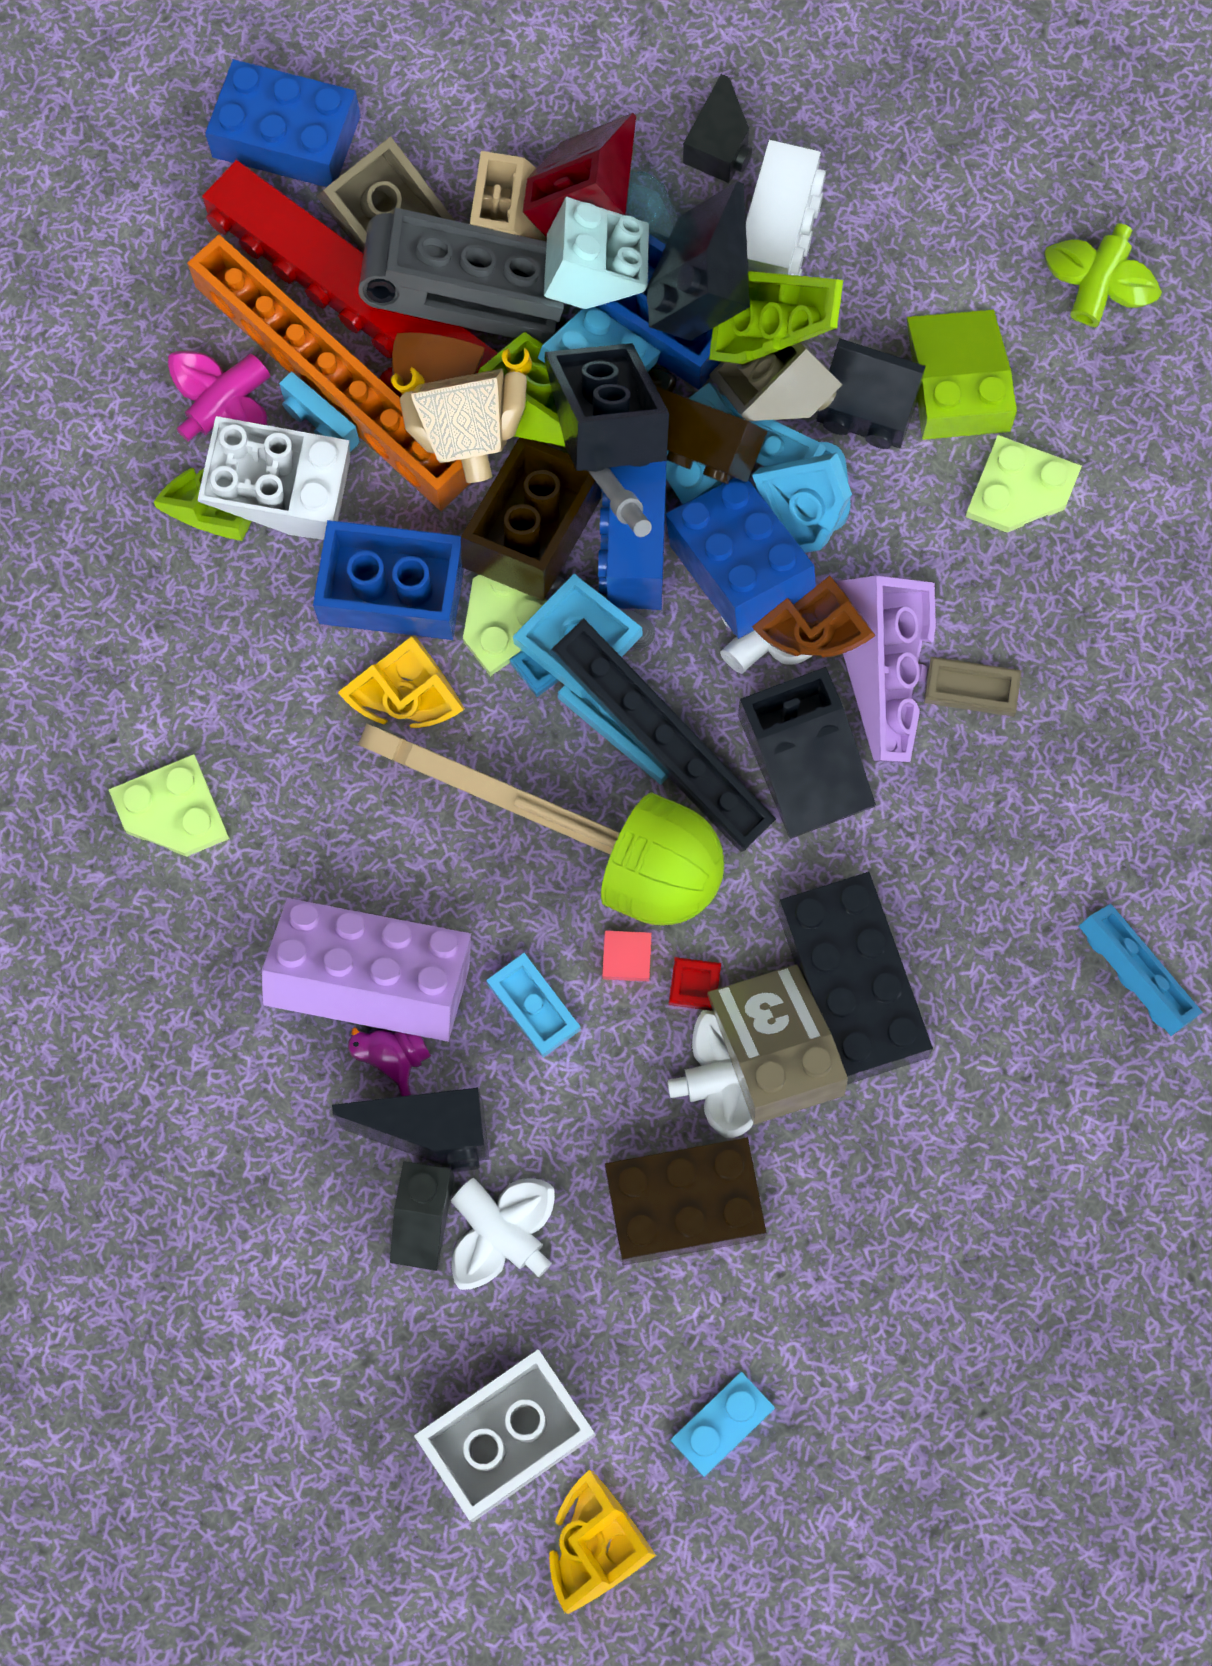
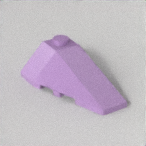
[836,576,936,762]

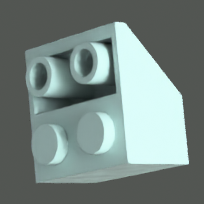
[544,197,649,309]

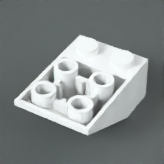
[198,416,350,540]

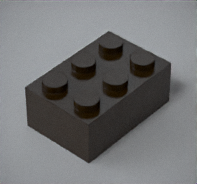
[461,438,602,601]
[605,1137,767,1266]

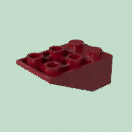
[523,113,636,238]

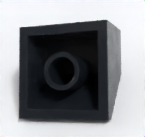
[817,338,926,449]

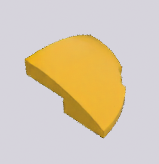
[338,635,465,728]
[549,1470,656,1614]

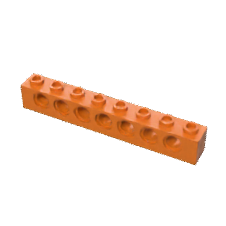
[187,234,471,511]

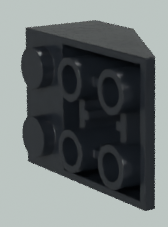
[738,667,876,839]

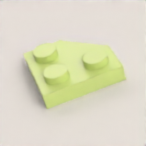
[965,435,1082,533]
[463,575,547,677]
[108,754,229,857]

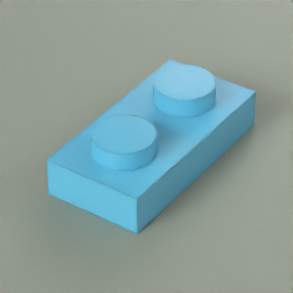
[279,371,360,452]
[486,953,581,1058]
[670,1372,775,1477]

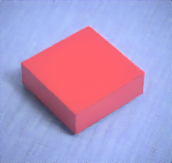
[602,931,652,982]

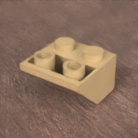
[470,151,547,242]

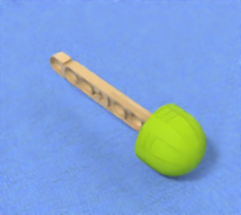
[357,723,724,925]

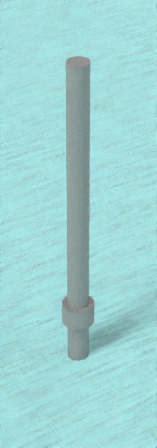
[588,467,652,537]

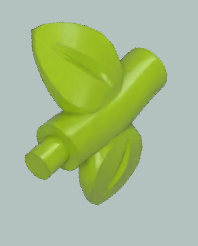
[1044,223,1162,327]

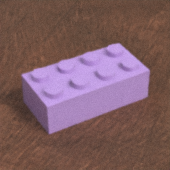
[262,898,471,1042]

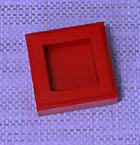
[669,957,721,1011]

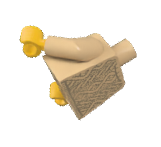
[391,348,532,483]

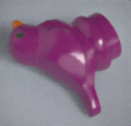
[348,1027,431,1096]

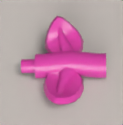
[168,351,271,442]

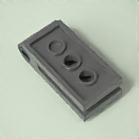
[358,208,564,344]

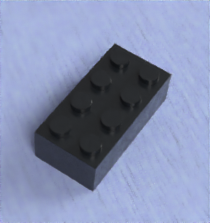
[777,872,933,1084]

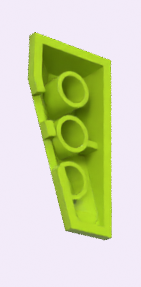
[709,271,843,364]

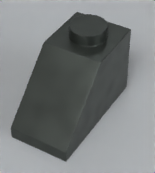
[683,74,753,183]
[390,1161,455,1271]

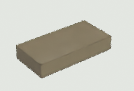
[924,657,1022,717]

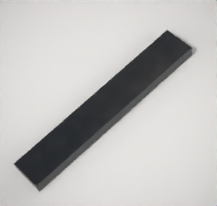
[549,618,776,852]

